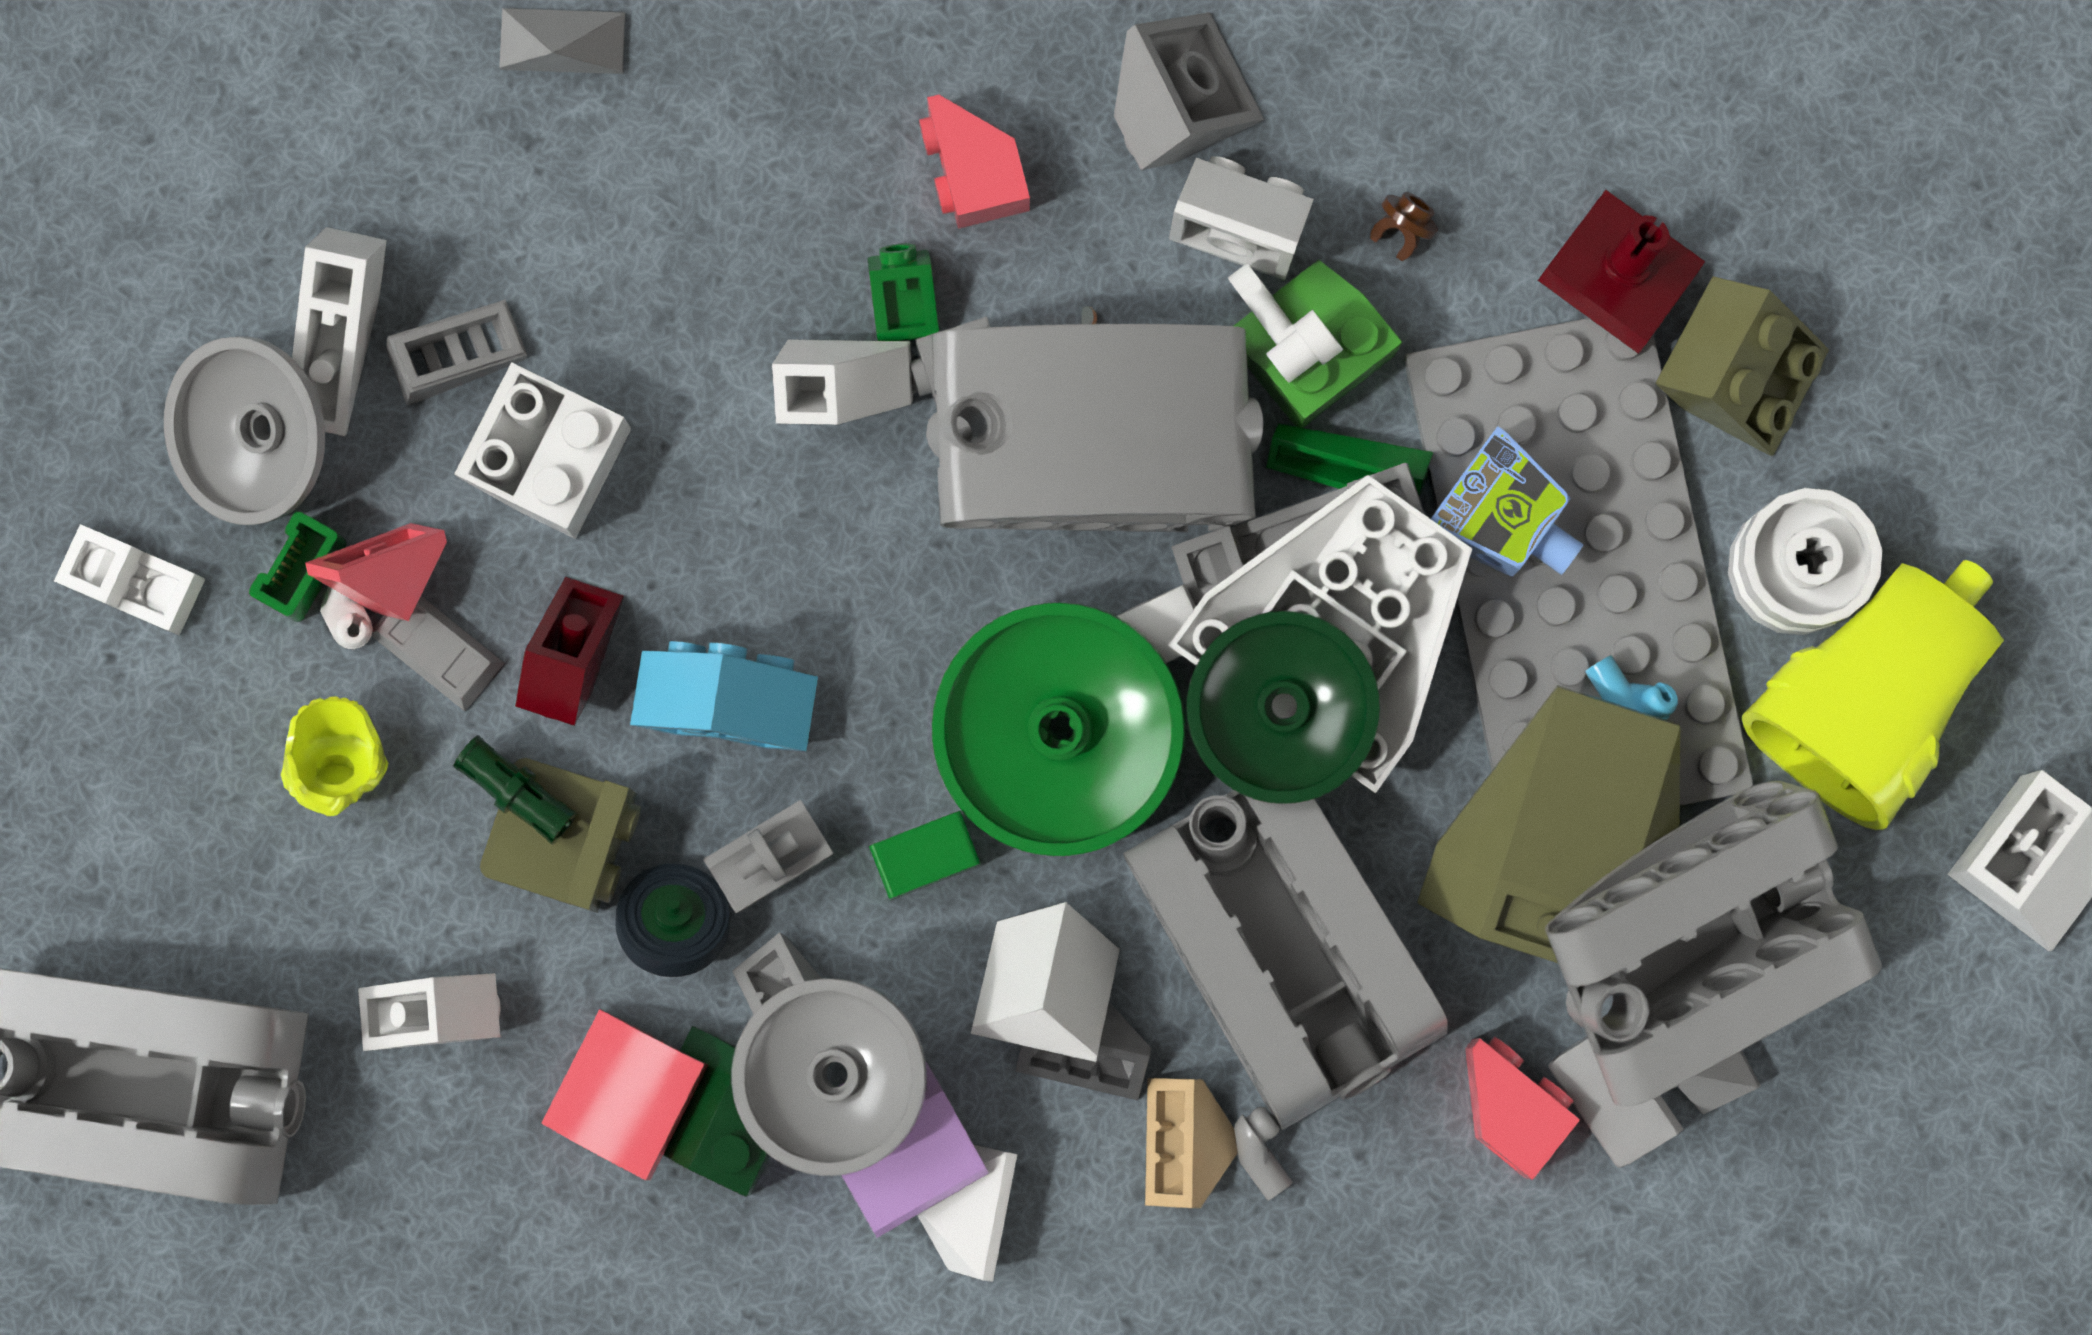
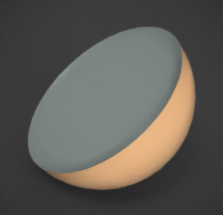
[1081,306,1097,324]

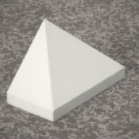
[917,1145,1017,1282]

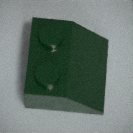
[663,1026,770,1197]

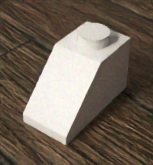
[358,973,501,1051]

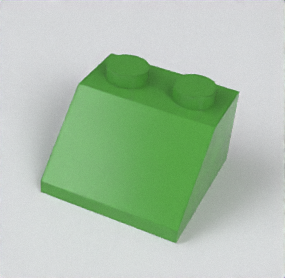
[1234,259,1402,428]

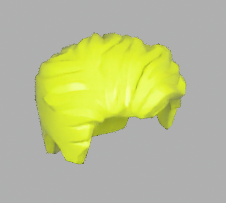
[281,696,389,816]

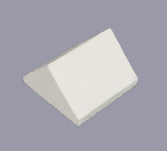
[971,902,1120,1062]

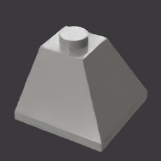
[1114,12,1264,170]

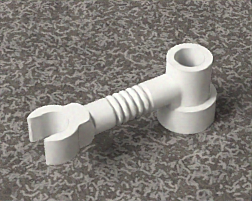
[1228,263,1343,383]

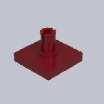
[1537,189,1706,354]

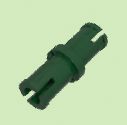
[453,735,578,845]

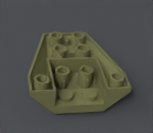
[1417,685,1680,963]

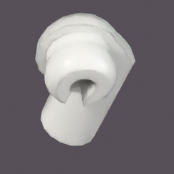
[320,586,373,649]

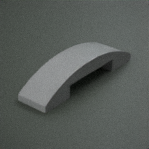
[1171,463,1425,605]

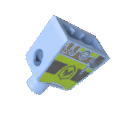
[1431,426,1584,577]

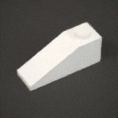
[292,227,387,436]

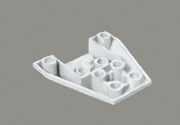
[1168,475,1472,793]

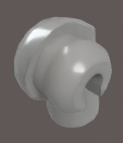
[1234,1107,1293,1201]

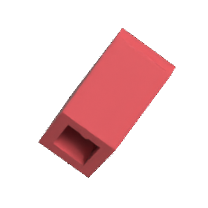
[919,95,1030,229]
[1465,1037,1580,1180]

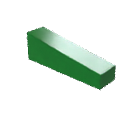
[1266,423,1433,498]

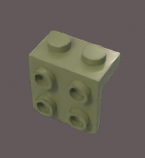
[480,758,641,913]

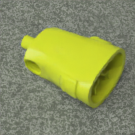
[1742,560,2004,830]

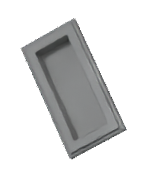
[372,596,505,711]

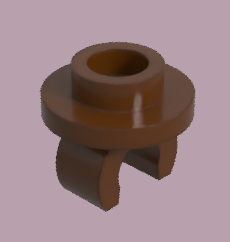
[1370,192,1438,261]

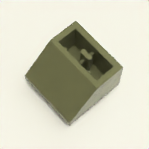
[1655,276,1829,456]

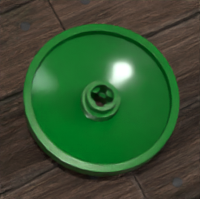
[932,603,1186,856]

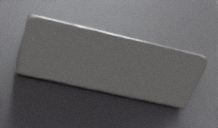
[1548,1036,1684,1168]

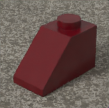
[515,577,624,726]

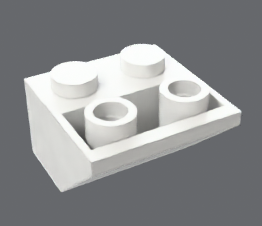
[454,362,631,539]
[1947,770,2092,951]

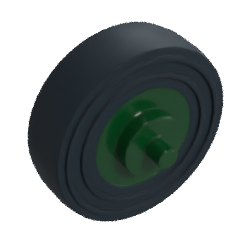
[615,864,730,977]

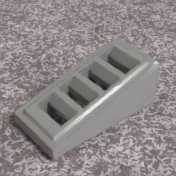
[386,300,527,405]

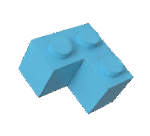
[630,641,818,751]

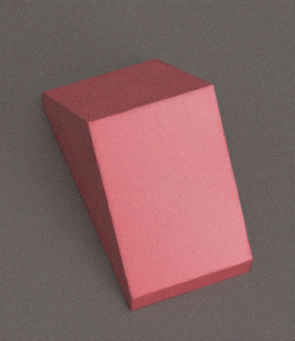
[305,523,447,621]

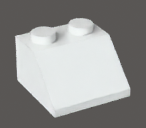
[1169,156,1314,280]

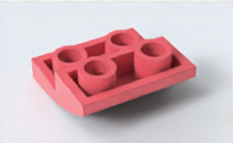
[542,1009,708,1180]

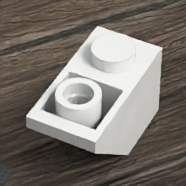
[772,340,913,425]

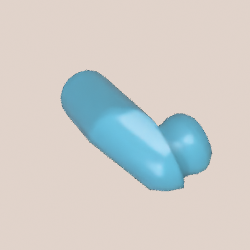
[1585,655,1678,720]

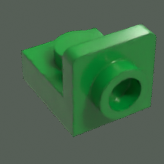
[867,243,939,341]

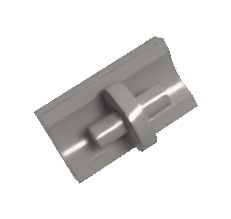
[703,800,834,914]

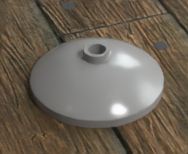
[164,336,325,525]
[732,978,927,1176]

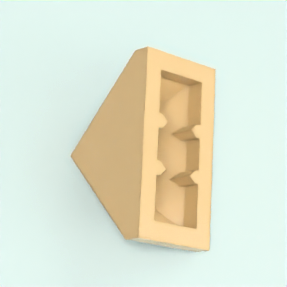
[1145,1078,1237,1208]

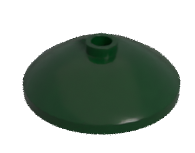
[1187,611,1380,804]

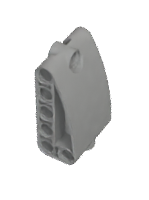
[926,324,1263,532]
[1545,781,1882,1107]
[1123,790,1448,1130]
[0,969,309,1205]

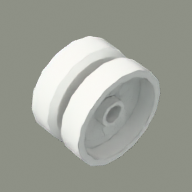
[1728,488,1882,635]

